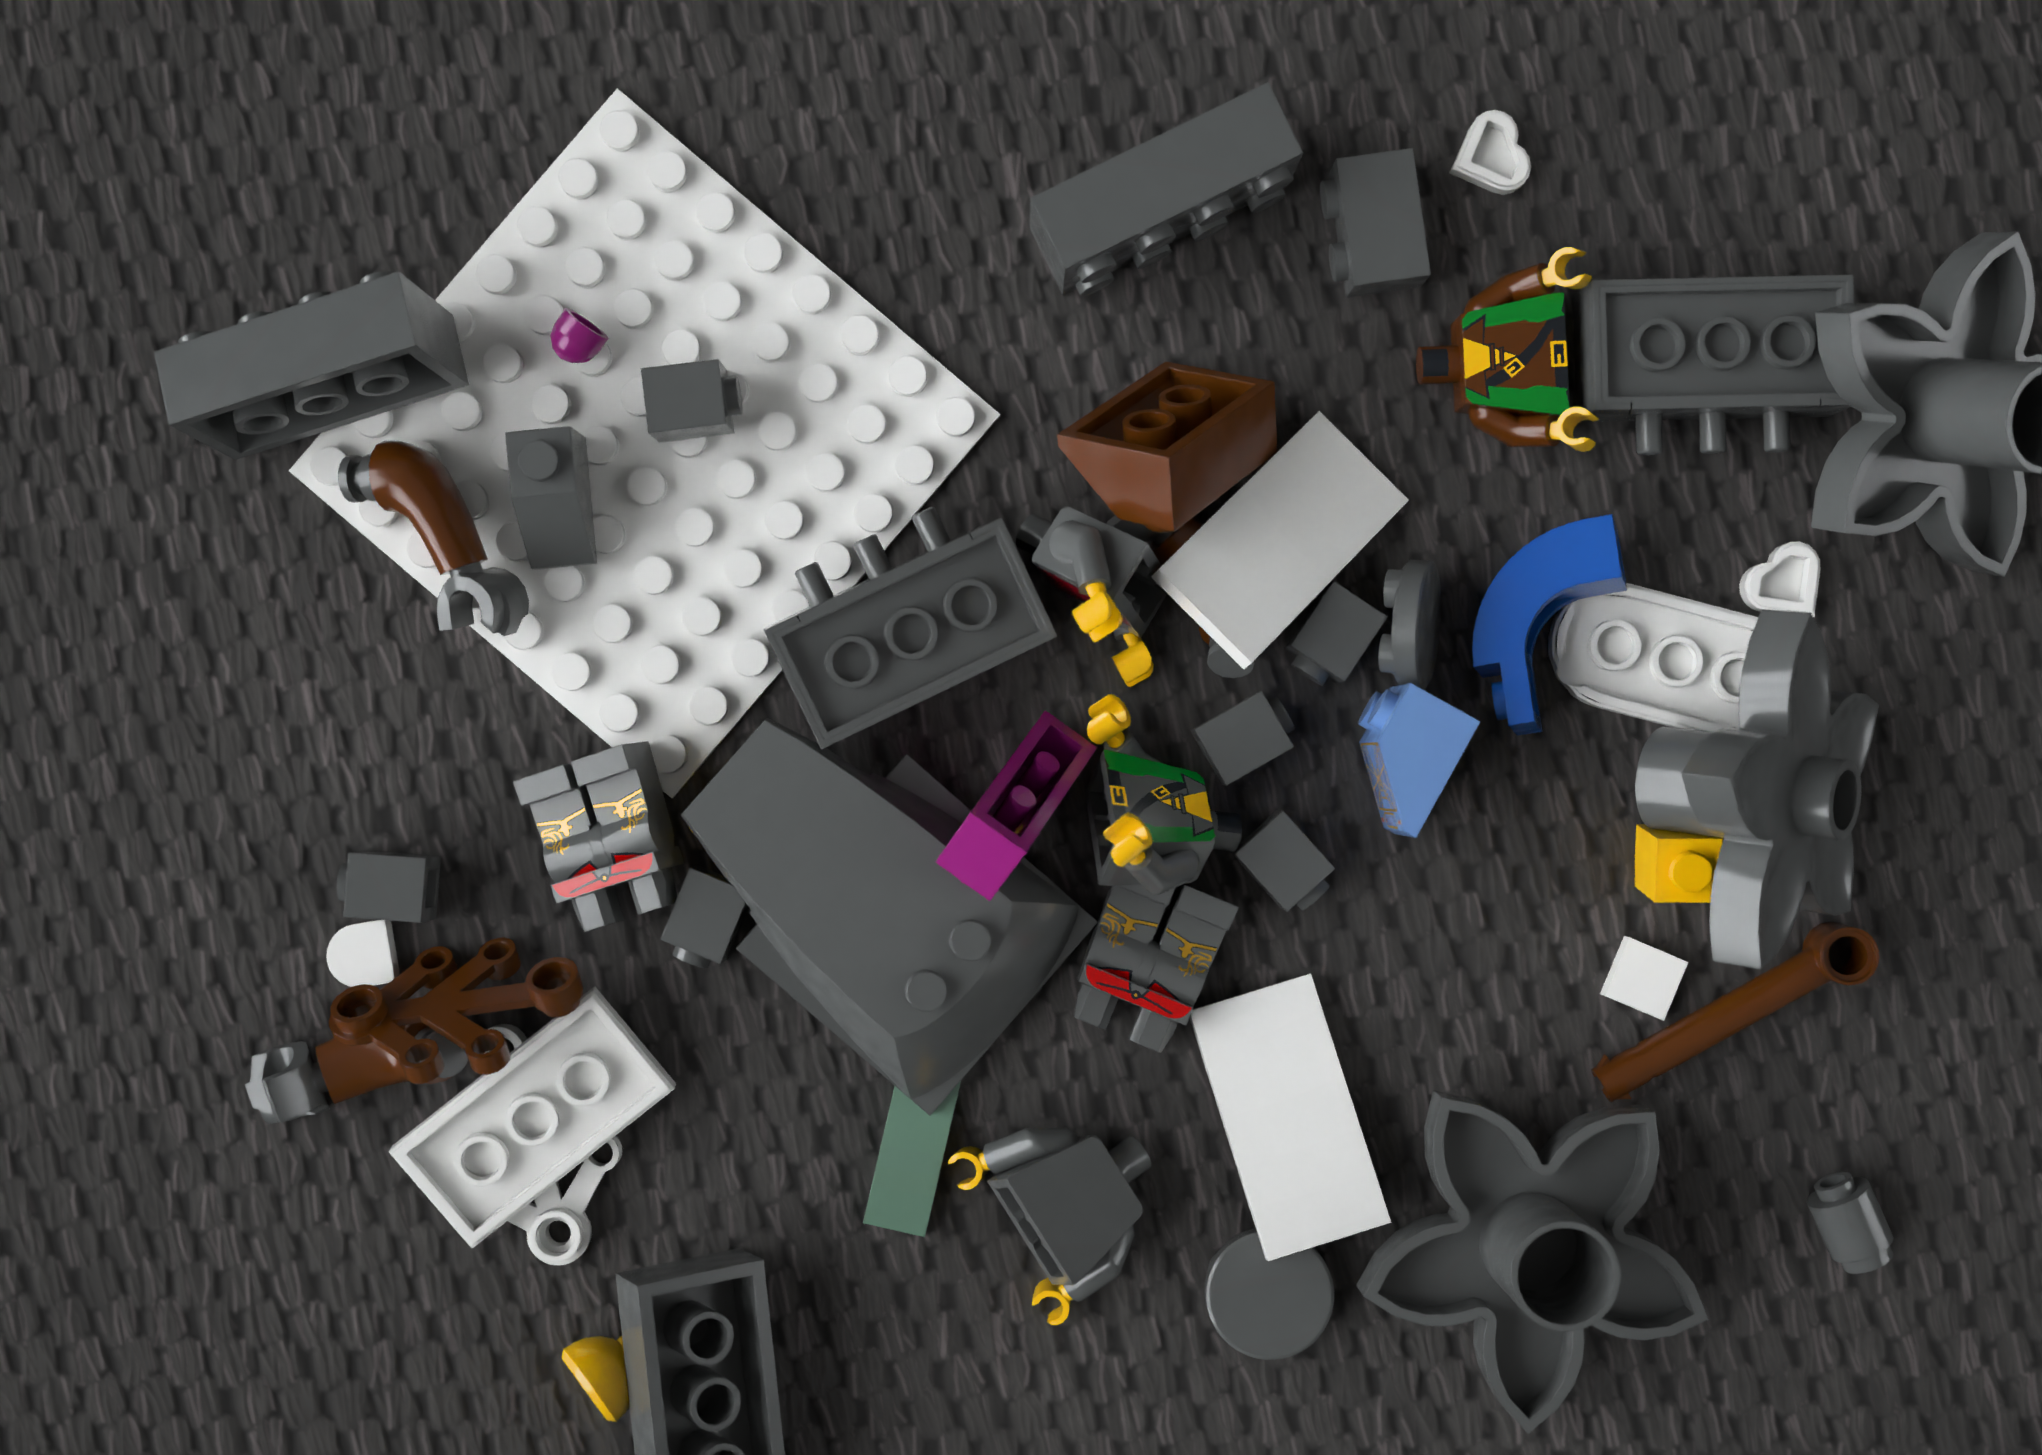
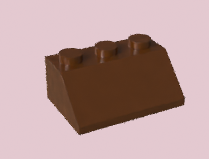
[1057,361,1277,532]

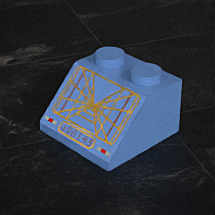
[1358,683,1480,838]

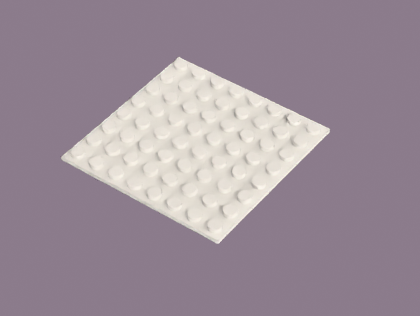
[289,88,1001,799]

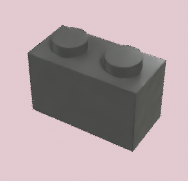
[1320,148,1431,298]

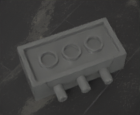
[1573,275,1854,455]
[764,507,1057,749]

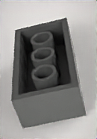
[1030,82,1303,297]
[154,271,469,460]
[615,1248,785,1455]

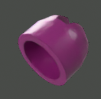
[550,308,609,363]

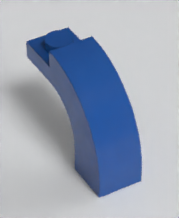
[1472,514,1627,735]

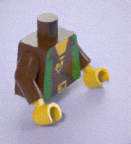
[1416,247,1599,452]

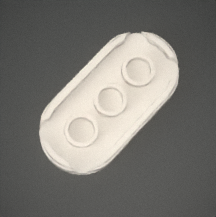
[1548,583,1758,732]

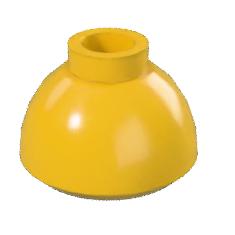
[562,1336,630,1422]

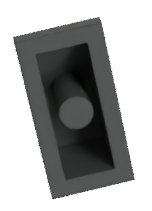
[505,426,597,570]

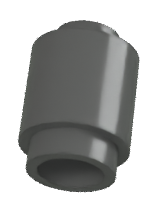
[1806,1172,1894,1274]

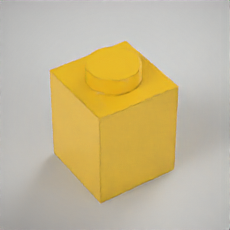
[1635,824,1723,903]

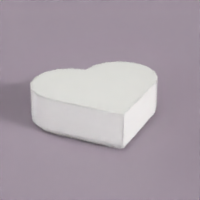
[1450,110,1531,195]
[1739,542,1821,617]

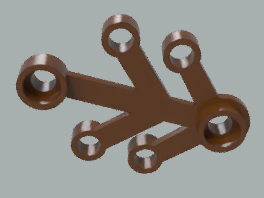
[329,937,584,1084]

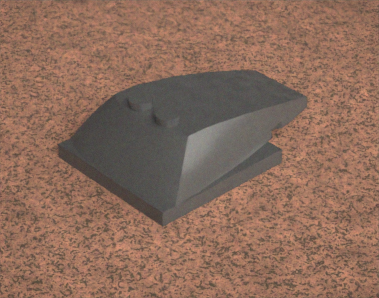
[681,718,1098,1116]

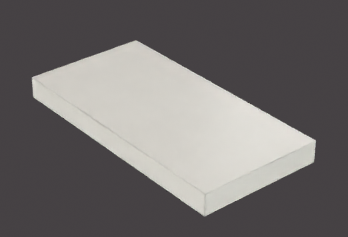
[1151,411,1409,669]
[1190,973,1392,1261]
[388,986,676,1248]

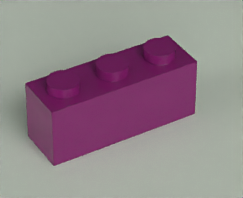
[935,710,1097,901]

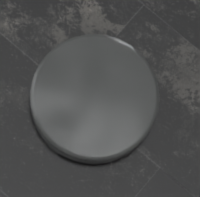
[1379,559,1441,689]
[1204,1228,1334,1360]

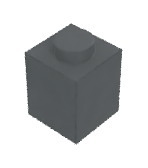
[641,359,743,442]
[1284,581,1387,686]
[1190,691,1295,786]
[1230,810,1335,912]
[336,850,441,923]
[660,865,749,969]

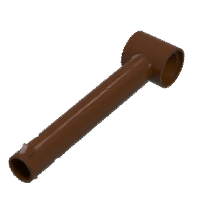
[1591,922,1880,1103]

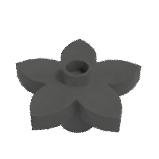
[1811,232,2042,577]
[1635,609,1879,969]
[1356,1091,1709,1434]

